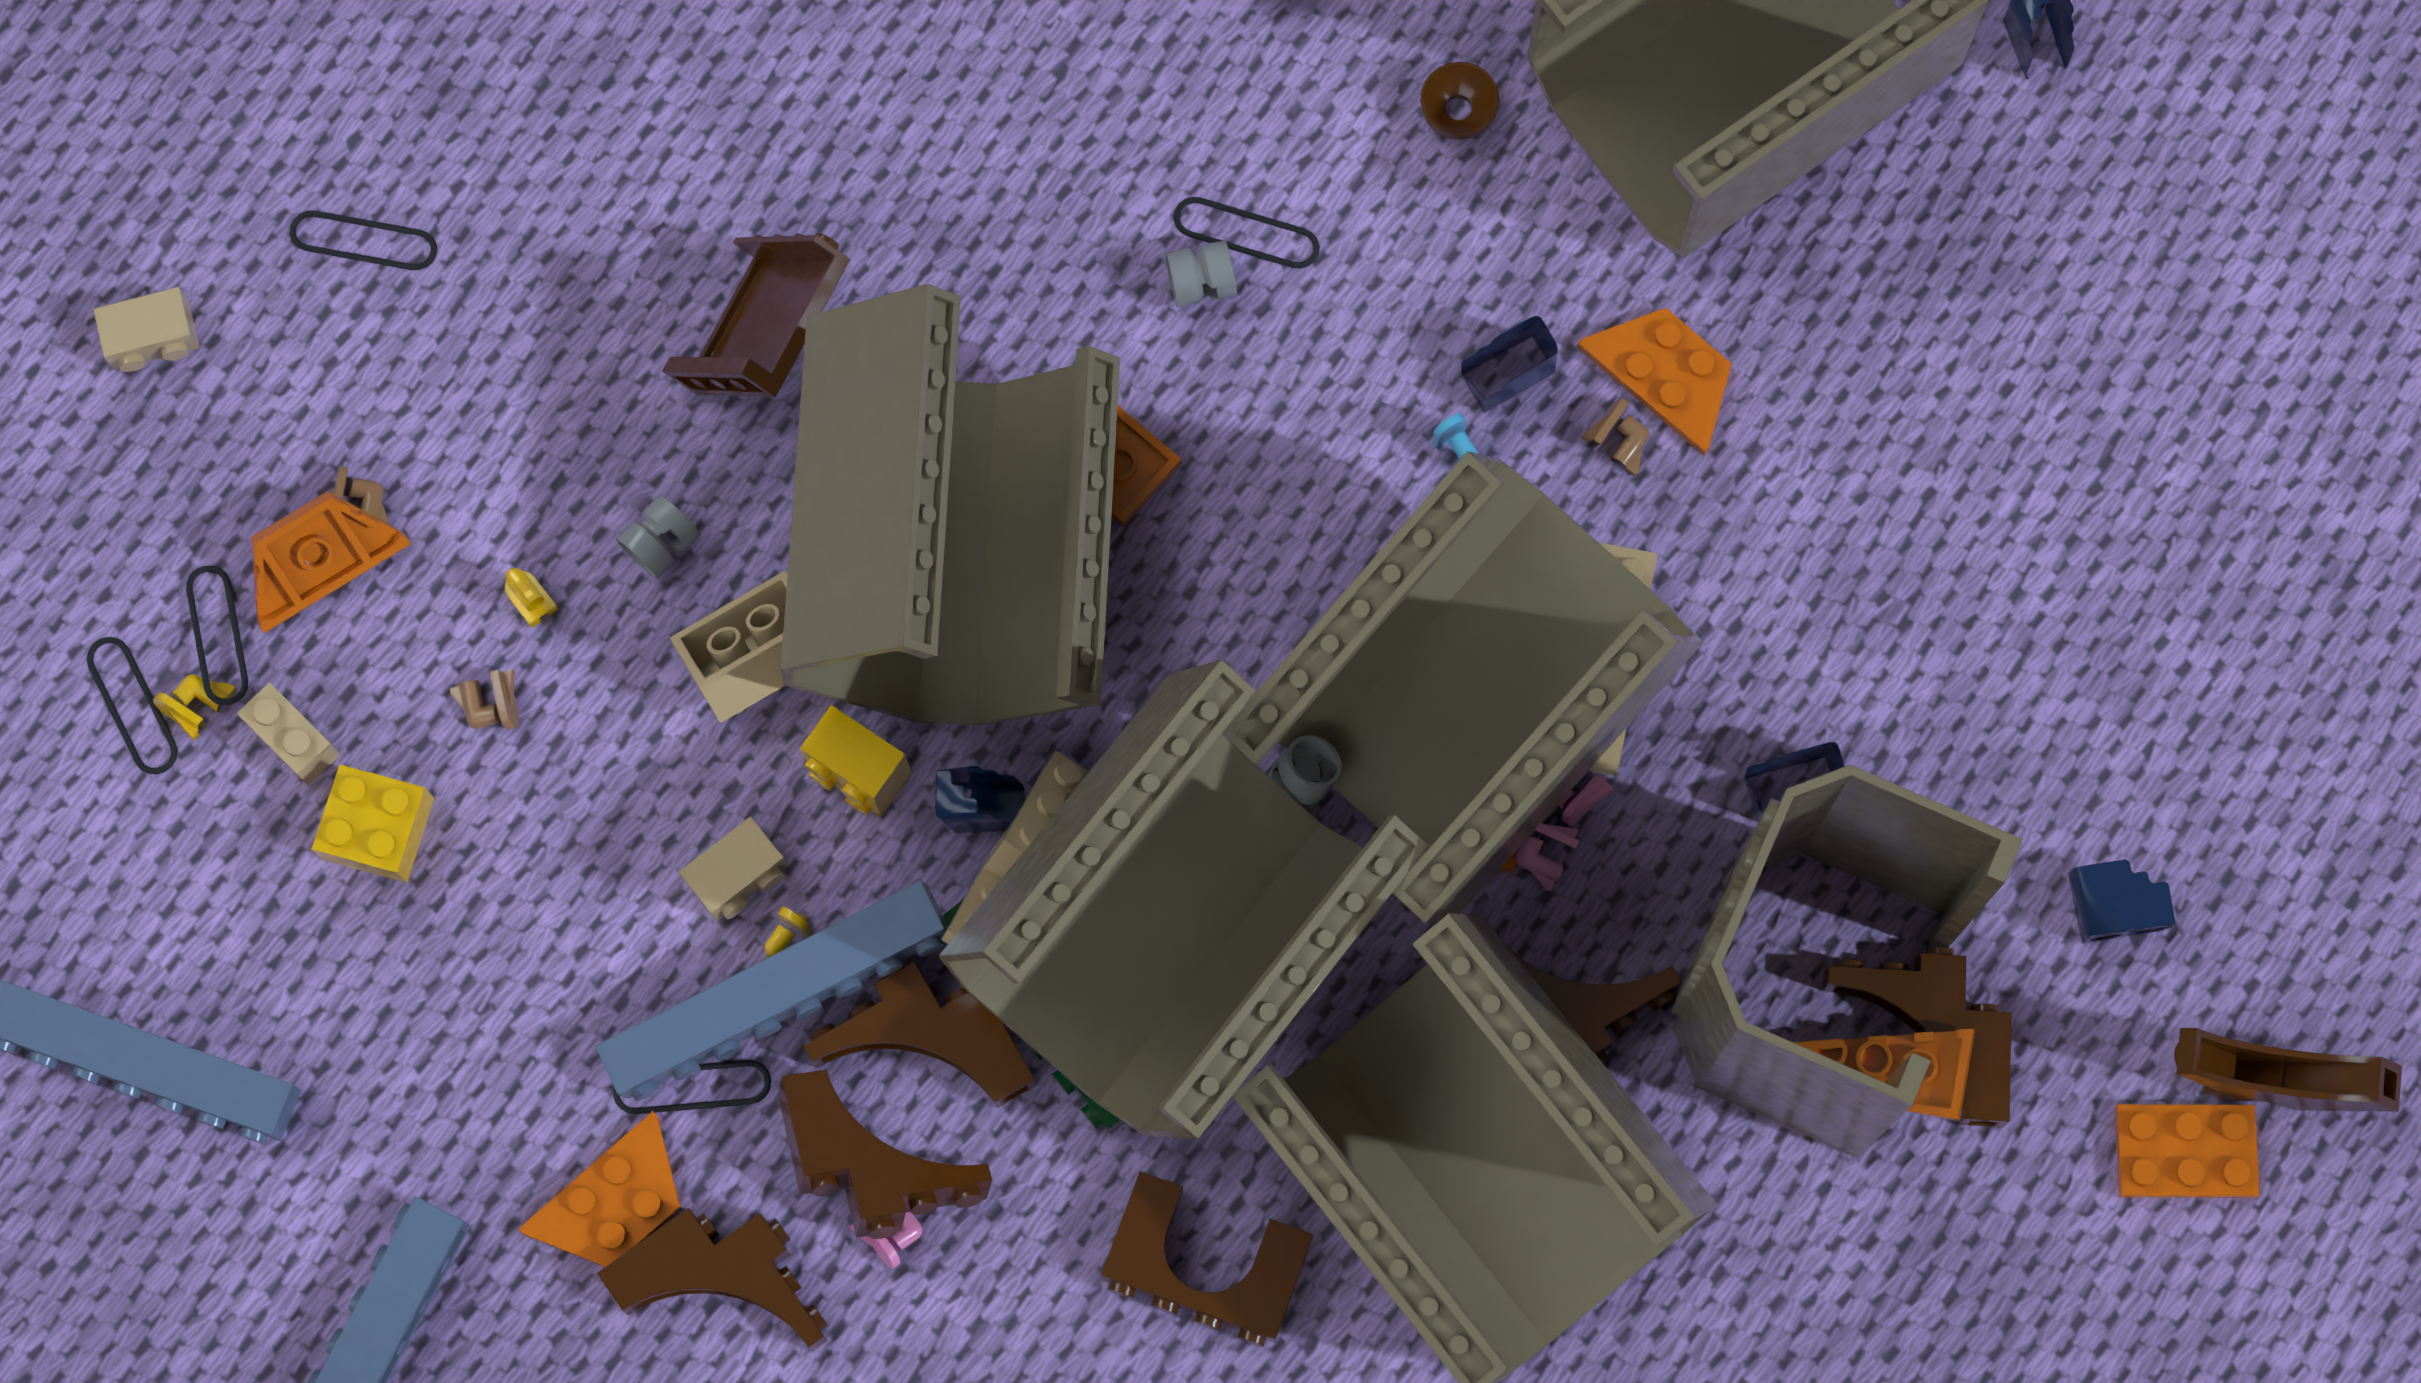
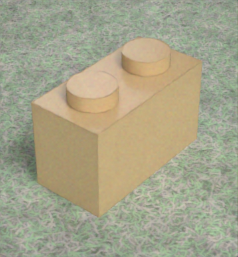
[93,287,199,372]
[237,682,340,786]
[679,816,787,921]

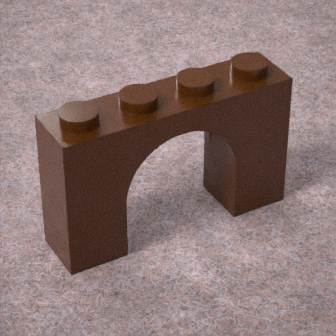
[1101,1171,1313,1347]

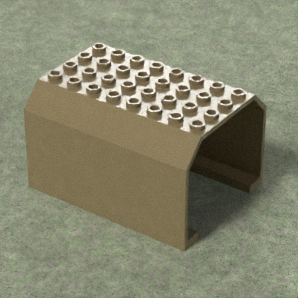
[1527,0,1989,258]
[781,284,1120,726]
[1222,451,1703,924]
[939,659,1429,1139]
[1670,765,2023,1158]
[1232,913,1717,1383]

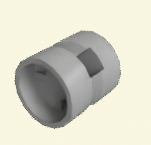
[1165,240,1237,307]
[616,495,700,579]
[1267,735,1342,812]

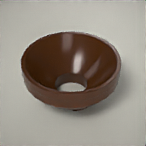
[1420,62,1499,140]

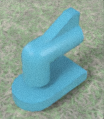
[1432,413,1478,462]

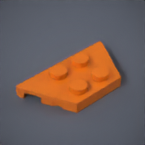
[1577,308,1732,456]
[251,491,411,633]
[518,1111,682,1267]

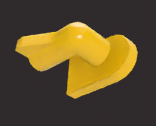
[505,567,559,628]
[153,674,236,741]
[765,906,814,959]

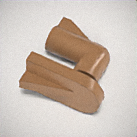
[1580,397,1649,476]
[332,465,389,524]
[450,669,519,730]

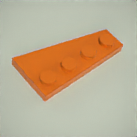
[1793,1029,1975,1121]

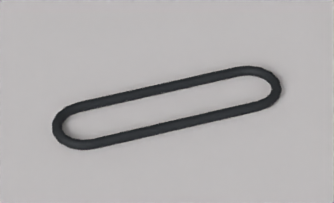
[1174,197,1320,269]
[289,211,437,270]
[186,566,249,705]
[87,637,178,775]
[613,1060,771,1114]

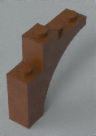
[1823,947,2011,1128]
[1509,948,1682,1063]
[804,962,1037,1108]
[2174,1028,2402,1112]
[778,1069,992,1239]
[597,1208,828,1351]

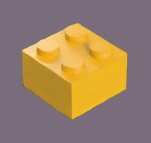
[800,705,912,817]
[311,764,435,883]

